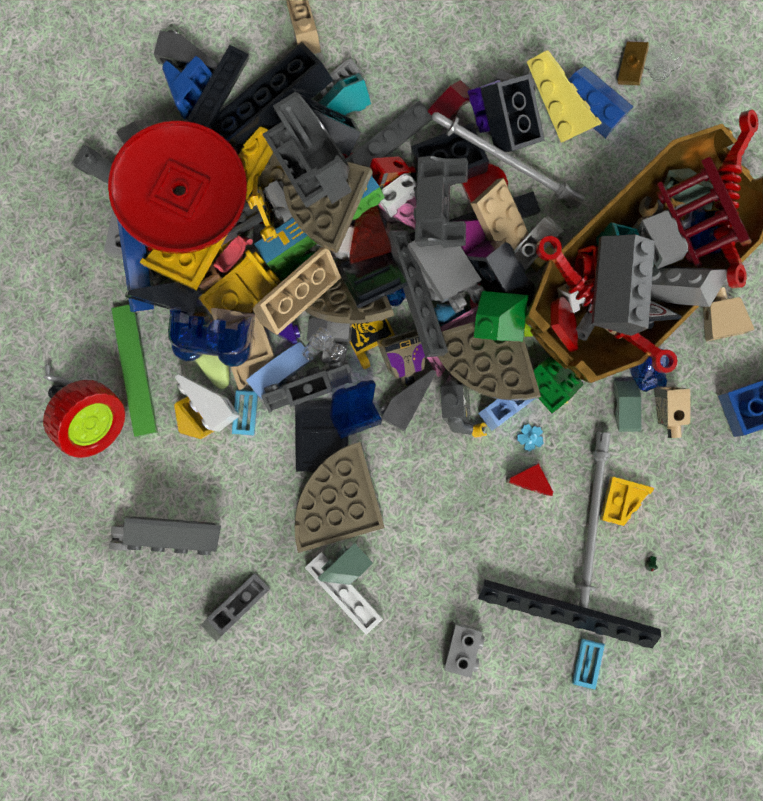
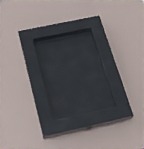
[336,245,408,308]
[295,400,349,472]

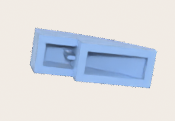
[246,342,314,399]
[478,398,535,431]

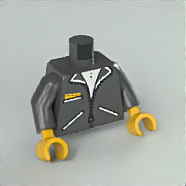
[441,374,487,438]

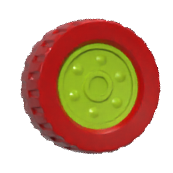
[43,380,125,458]

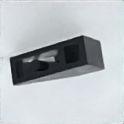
[125,282,200,315]

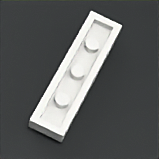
[305,552,383,635]

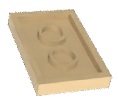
[471,178,529,250]

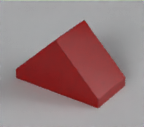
[506,463,554,496]

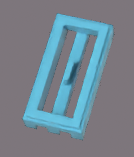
[232,390,258,436]
[572,638,605,689]

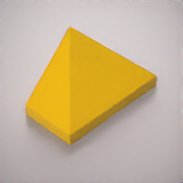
[174,396,215,439]

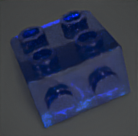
[330,380,382,438]

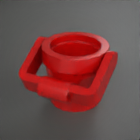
[574,245,598,285]

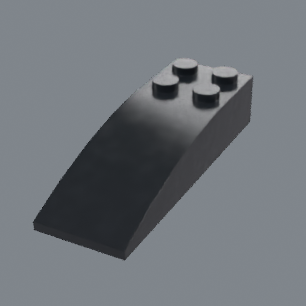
[210,42,333,147]

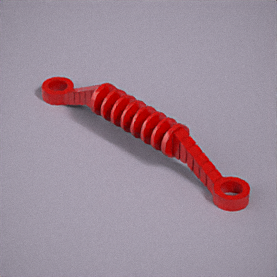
[713,109,759,288]
[536,236,678,373]

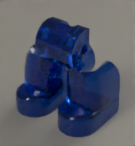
[168,307,255,367]

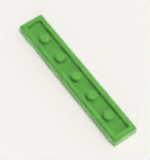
[111,305,158,437]

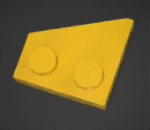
[600,477,654,526]

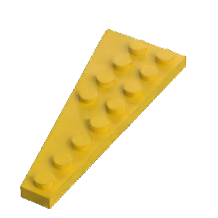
[140,127,273,290]

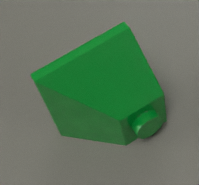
[474,291,529,342]

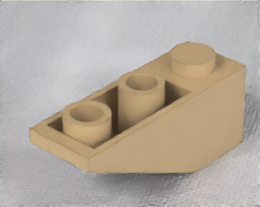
[286,0,321,54]

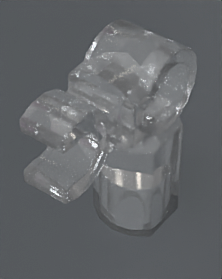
[302,327,346,362]

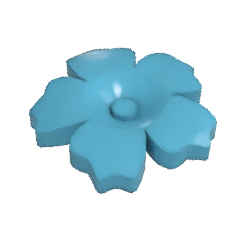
[517,424,544,451]

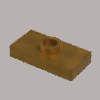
[617,41,649,86]

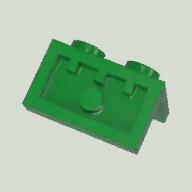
[533,356,584,414]

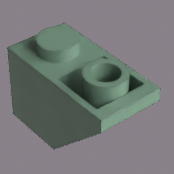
[664,168,715,210]
[318,543,373,585]

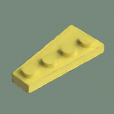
[526,50,602,143]

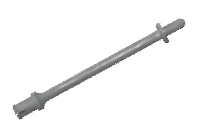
[432,112,585,208]
[575,432,611,608]

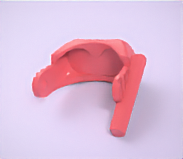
[213,235,253,273]

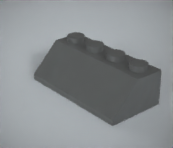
[591,234,655,336]
[122,516,221,555]

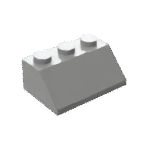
[650,266,728,307]

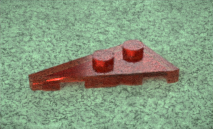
[349,205,392,264]

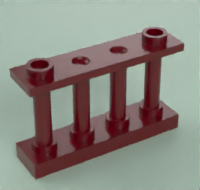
[657,156,752,268]

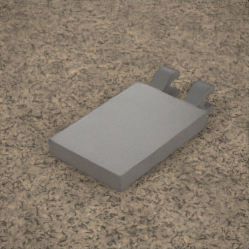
[408,241,484,313]

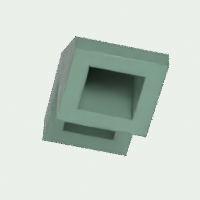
[614,381,642,432]

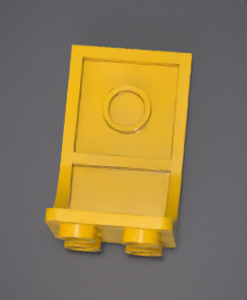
[198,250,281,314]

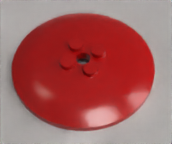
[108,121,247,254]

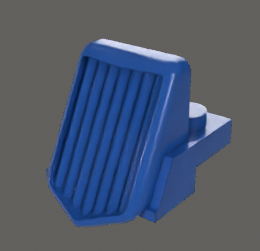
[162,56,213,119]

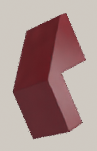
[427,80,471,120]

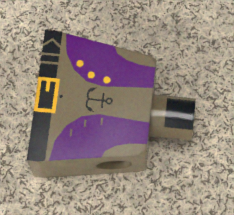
[377,329,425,385]

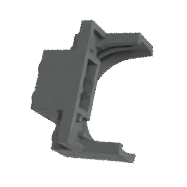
[263,92,352,208]

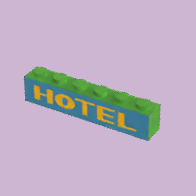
[254,176,385,273]

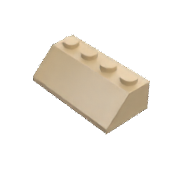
[253,247,341,335]

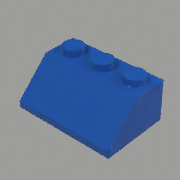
[569,66,634,139]

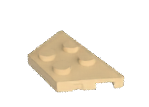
[210,308,275,390]

